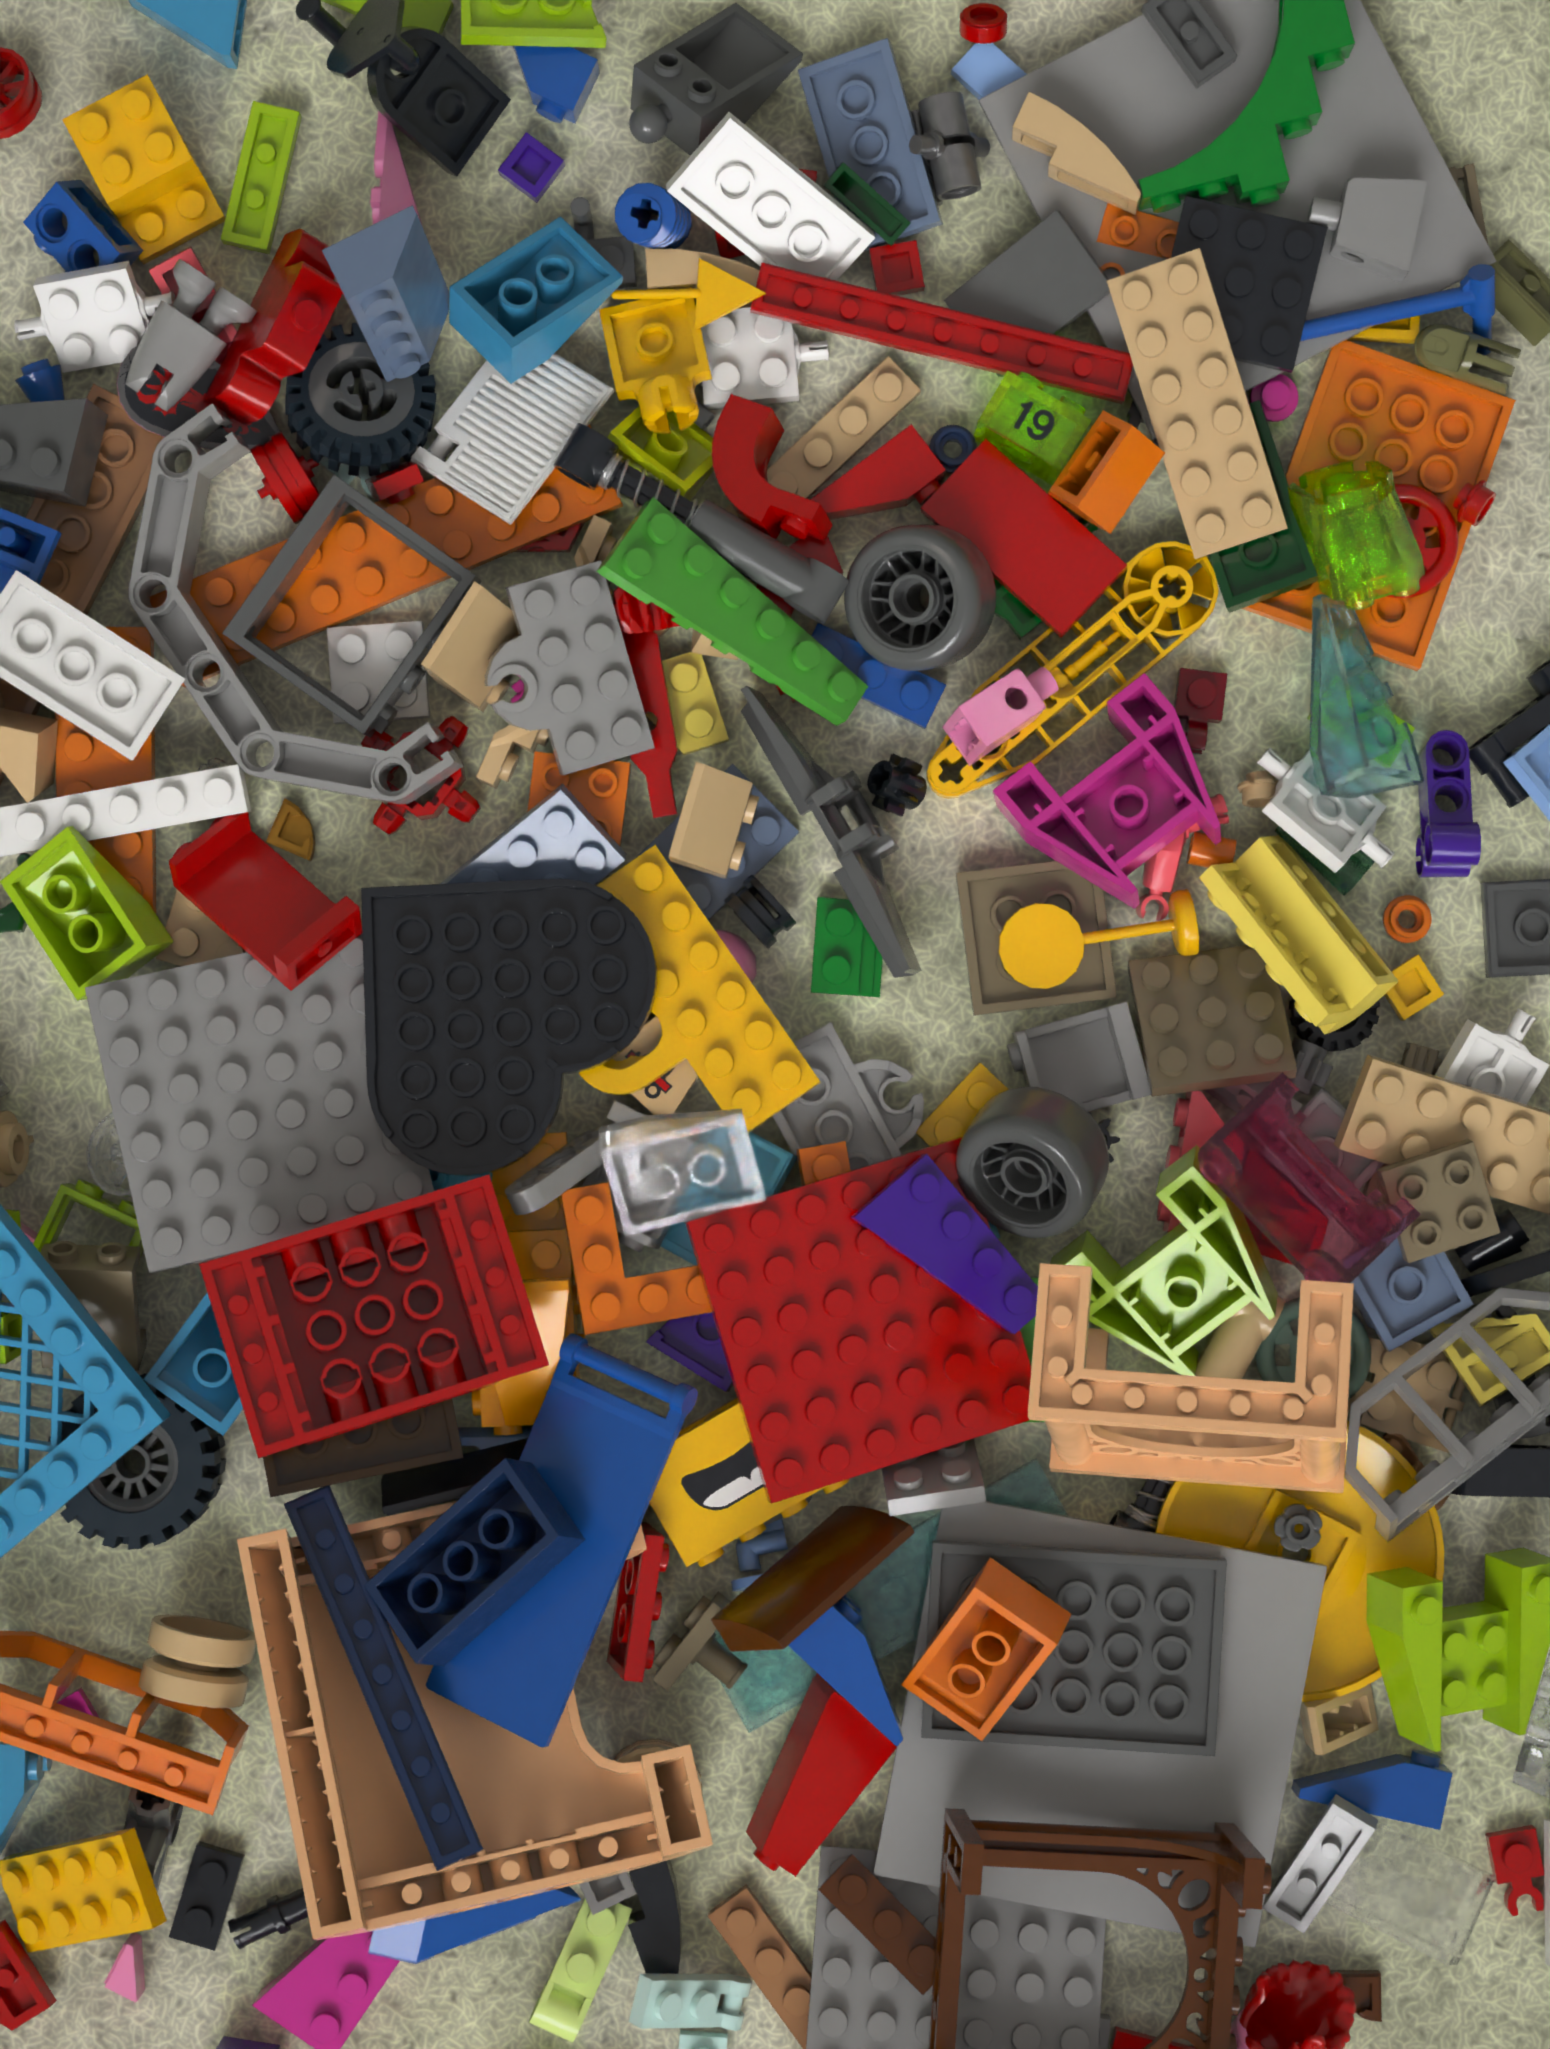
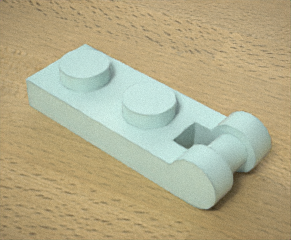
[629,1974,752,2031]

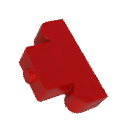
[203,228,343,425]

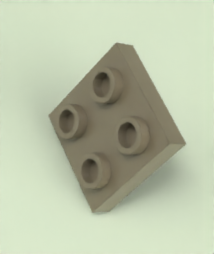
[1376,1139,1500,1263]
[653,1591,748,1692]

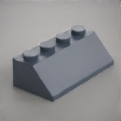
[322,205,450,382]

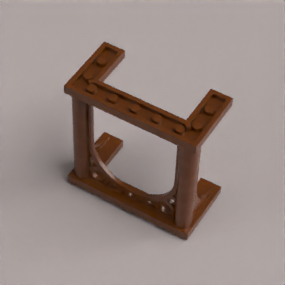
[928,1808,1272,2049]

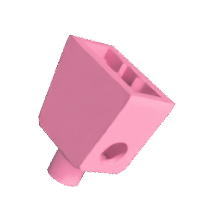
[942,667,1058,766]

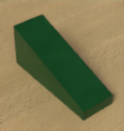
[823,162,911,246]

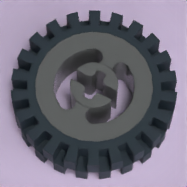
[285,323,437,476]

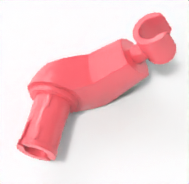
[1136,794,1229,921]

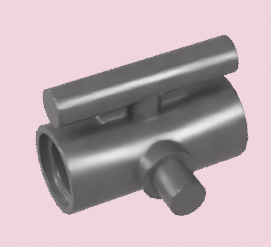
[909,92,990,206]

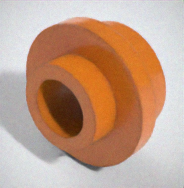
[1383,895,1432,943]

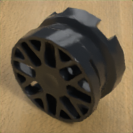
[724,875,796,949]

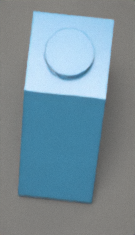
[128,0,247,69]

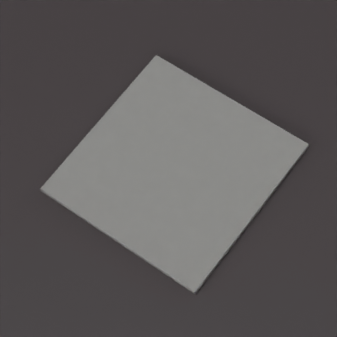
[979,0,1496,439]
[873,1501,1327,1948]

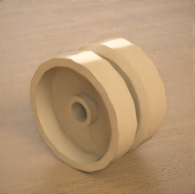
[139,1614,256,1708]

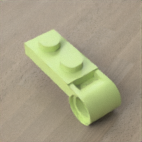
[529,1898,633,2043]

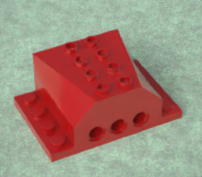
[199,1174,549,1459]

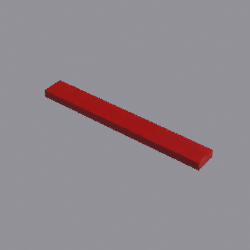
[750,263,1133,404]

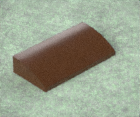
[711,1506,915,1652]

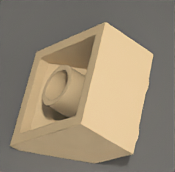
[668,762,759,879]

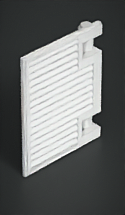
[411,353,614,525]

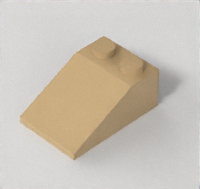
[421,581,519,712]

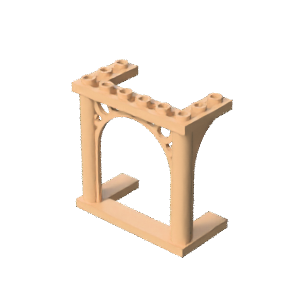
[1028,1263,1354,1493]

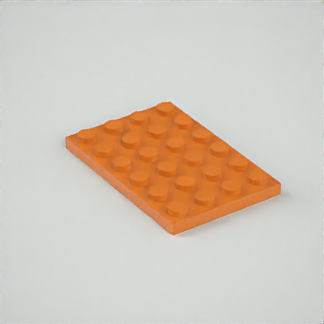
[1242,340,1516,671]

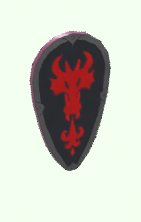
[116,345,280,453]

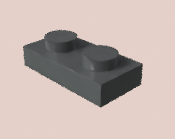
[1141,0,1238,89]

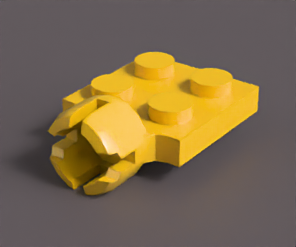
[599,287,712,434]

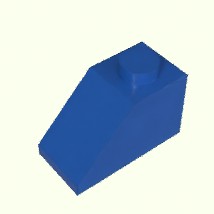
[513,46,600,124]

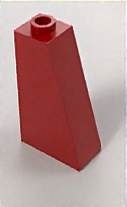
[746,1673,897,1877]

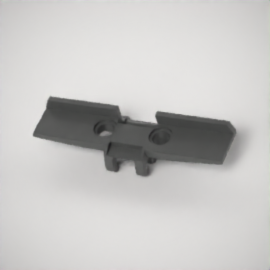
[741,686,922,978]

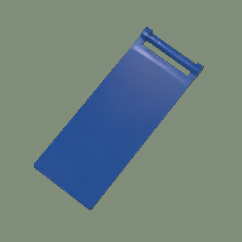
[426,1333,698,1747]

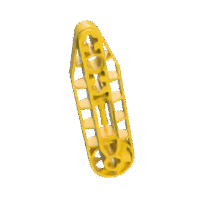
[926,541,1219,799]

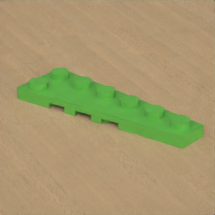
[597,497,868,726]

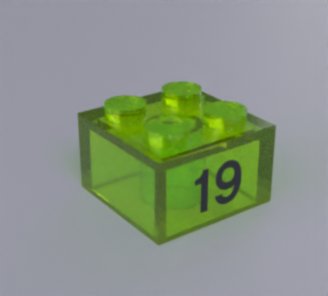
[974,371,1091,485]

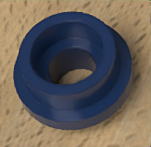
[929,425,977,473]

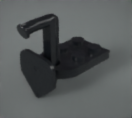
[296,0,511,177]

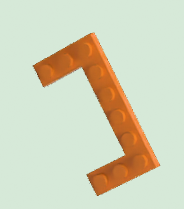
[560,1141,851,1335]

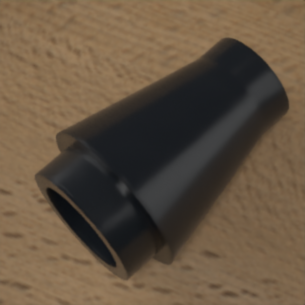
[1454,1209,1530,1273]

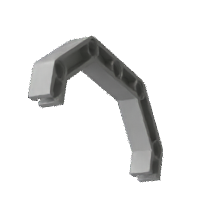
[128,403,464,804]

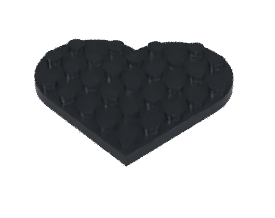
[361,879,657,1176]

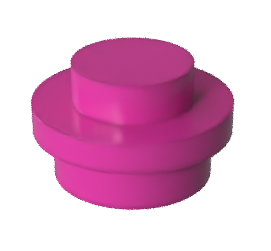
[1250,374,1299,422]

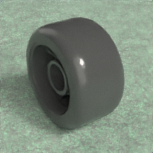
[844,524,996,671]
[956,1087,1109,1238]

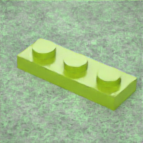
[221,101,302,255]

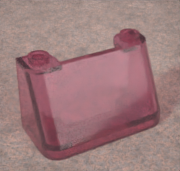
[1198,1072,1421,1283]

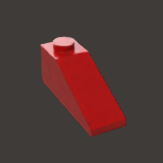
[810,424,946,520]

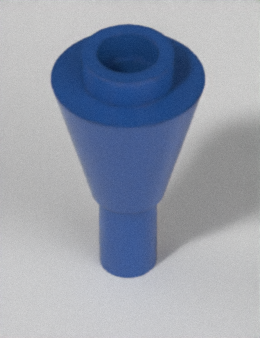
[15,359,65,402]

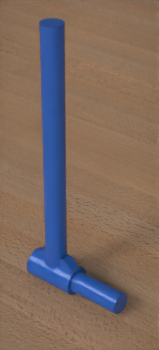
[1300,264,1495,355]

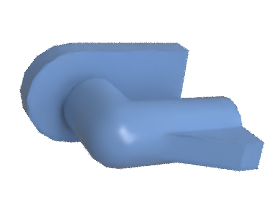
[731,1518,788,1591]

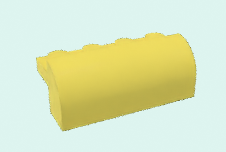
[1199,835,1399,1035]

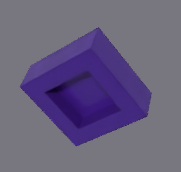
[498,132,565,203]

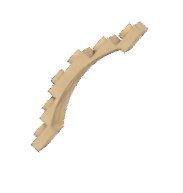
[476,515,617,789]

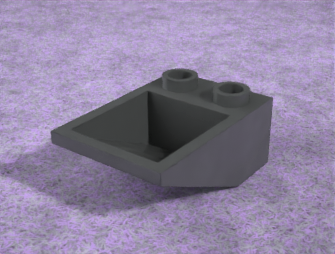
[629,3,803,156]

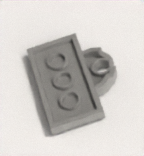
[485,560,655,776]
[773,1023,924,1170]

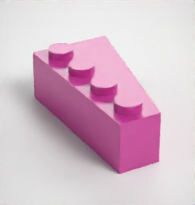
[252,1931,400,2049]

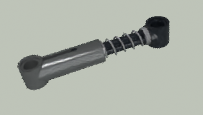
[553,423,849,624]

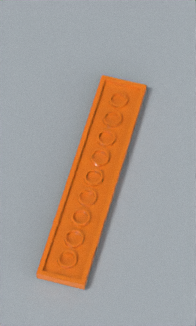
[150,423,623,688]

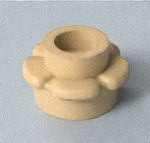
[1237,771,1278,808]

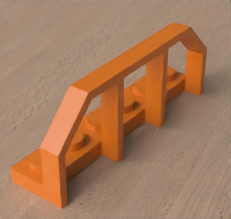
[0,1631,249,1816]

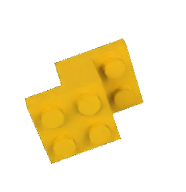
[62,74,226,265]

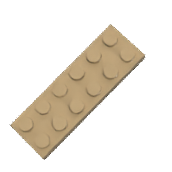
[1107,248,1288,559]
[1334,1054,1550,1215]

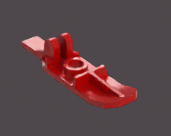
[621,631,678,818]

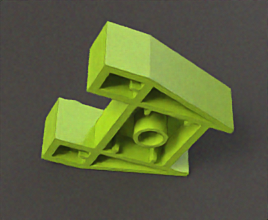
[1050,1145,1278,1376]
[1366,1547,1550,1752]

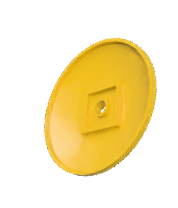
[1155,1420,1445,1702]

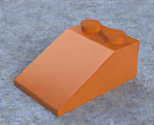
[901,1557,1072,1741]

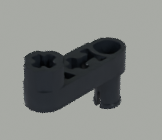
[1469,660,1550,808]

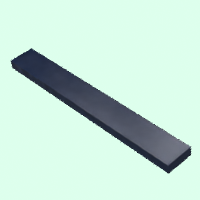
[284,1485,483,1871]

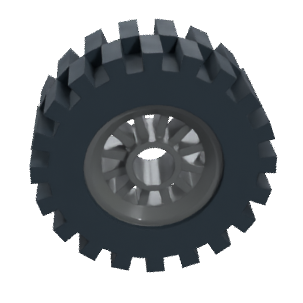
[48,1373,226,1550]

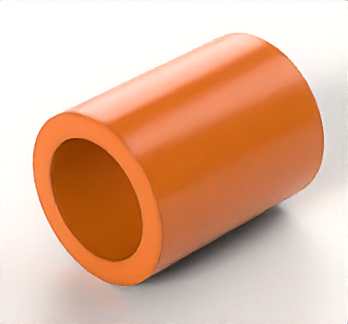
[1186,831,1236,868]

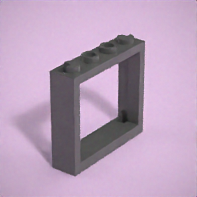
[222,475,482,738]

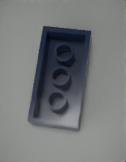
[364,1458,586,1666]

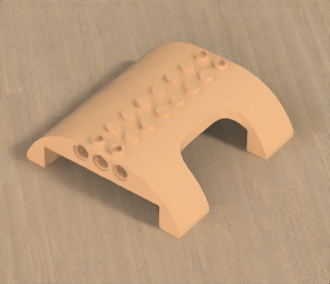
[237,1500,713,1940]

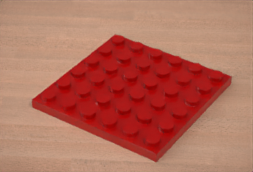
[685,1137,1031,1504]

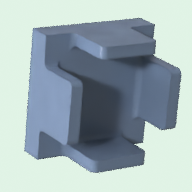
[1339,1230,1474,1352]

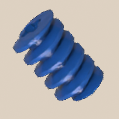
[615,183,692,249]

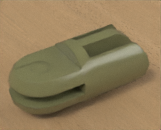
[1414,324,1521,396]

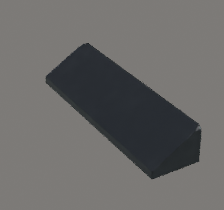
[381,1438,528,1516]

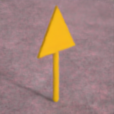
[611,258,766,330]

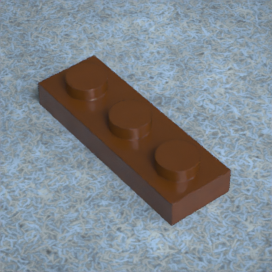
[818,1854,936,1995]

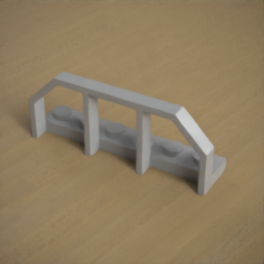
[1344,1288,1550,1542]

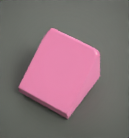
[104,1933,145,2002]

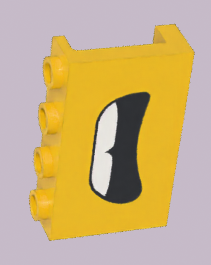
[650,1397,850,1567]

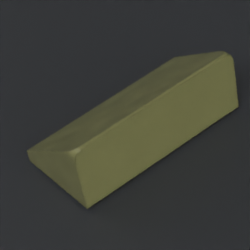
[1491,239,1550,346]

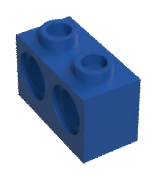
[23,180,144,272]

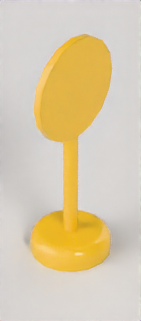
[998,889,1199,989]

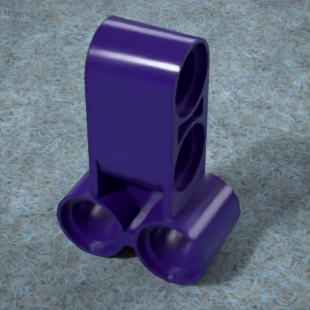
[1416,730,1481,878]

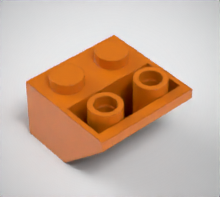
[1048,410,1165,534]

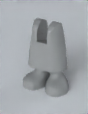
[125,259,257,412]

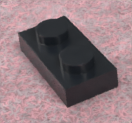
[169,1841,245,1951]

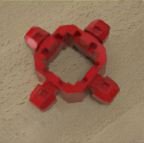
[361,716,481,836]

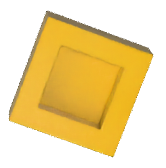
[1384,954,1444,1021]

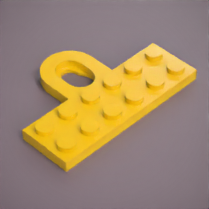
[579,845,821,1138]

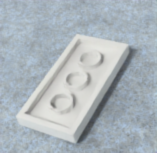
[666,112,875,281]
[0,570,185,761]

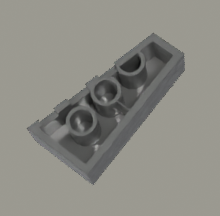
[0,398,108,507]

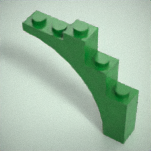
[1137,0,1355,213]

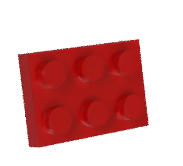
[606,1521,669,1683]

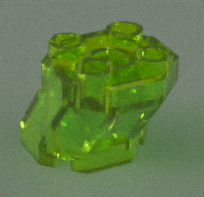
[1287,461,1425,610]

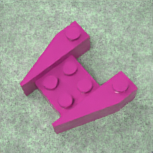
[992,673,1221,909]

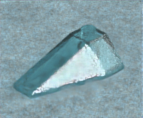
[1310,594,1424,799]

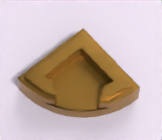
[266,798,315,861]

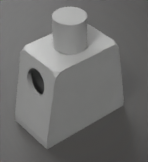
[1307,178,1428,282]

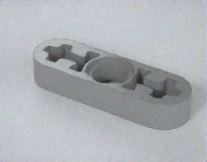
[505,1126,620,1215]

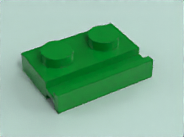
[811,897,883,998]

